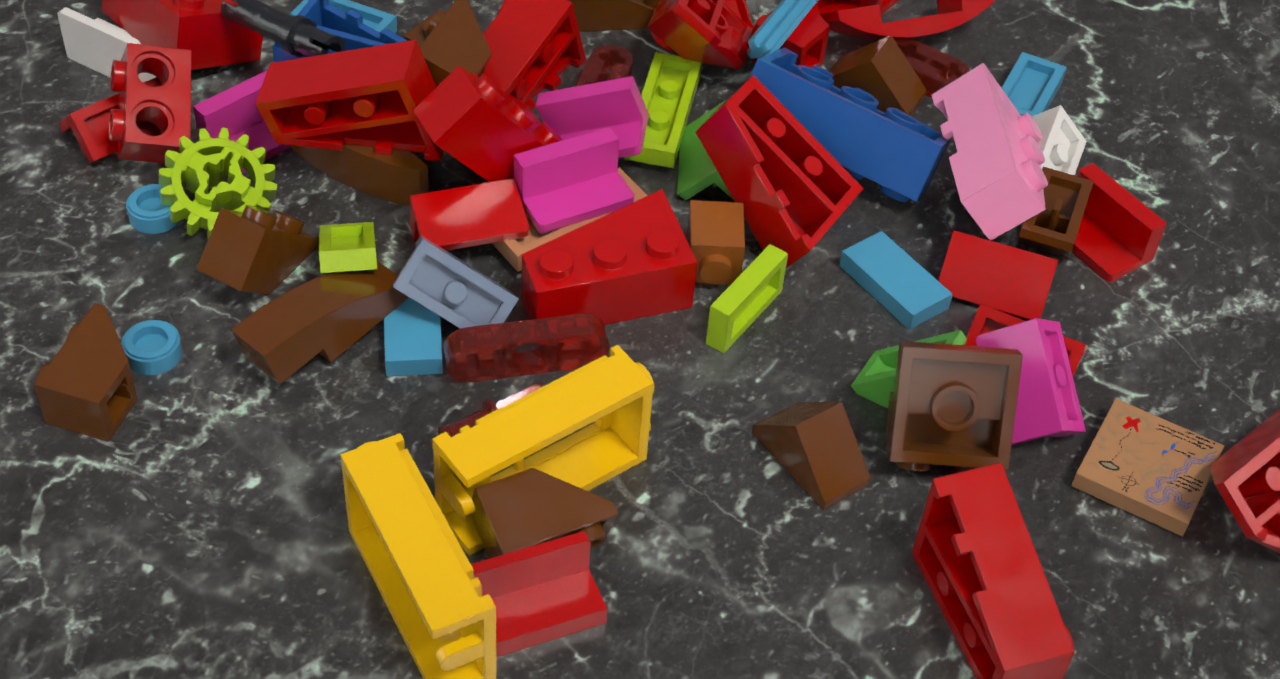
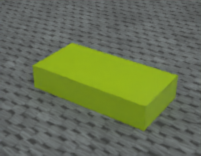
[319,222,377,273]
[706,244,788,354]

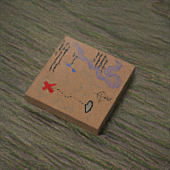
[1071,398,1224,537]

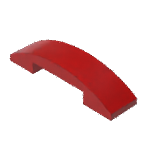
[820,0,996,40]

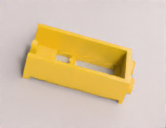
[432,345,654,556]
[341,433,497,679]

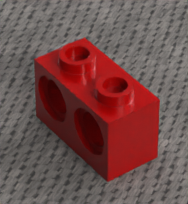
[109,43,192,163]

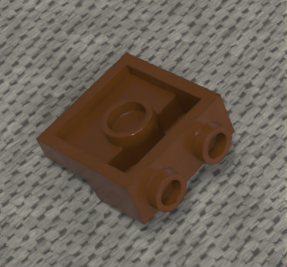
[884,341,1023,472]

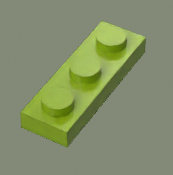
[624,52,702,168]

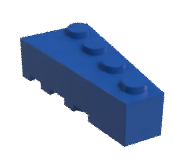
[750,47,951,202]

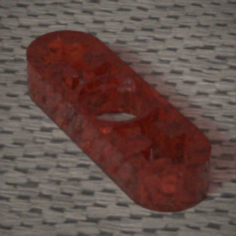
[443,314,610,382]

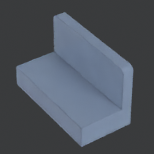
[392,235,519,346]

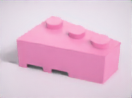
[932,63,1048,241]

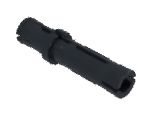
[221,0,346,57]

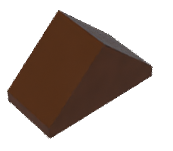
[829,35,927,116]
[1018,166,1094,258]
[752,402,871,510]

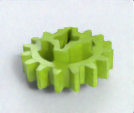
[159,128,277,239]

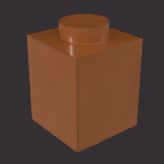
[686,200,745,285]

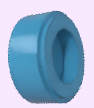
[126,184,180,234]
[121,320,183,375]

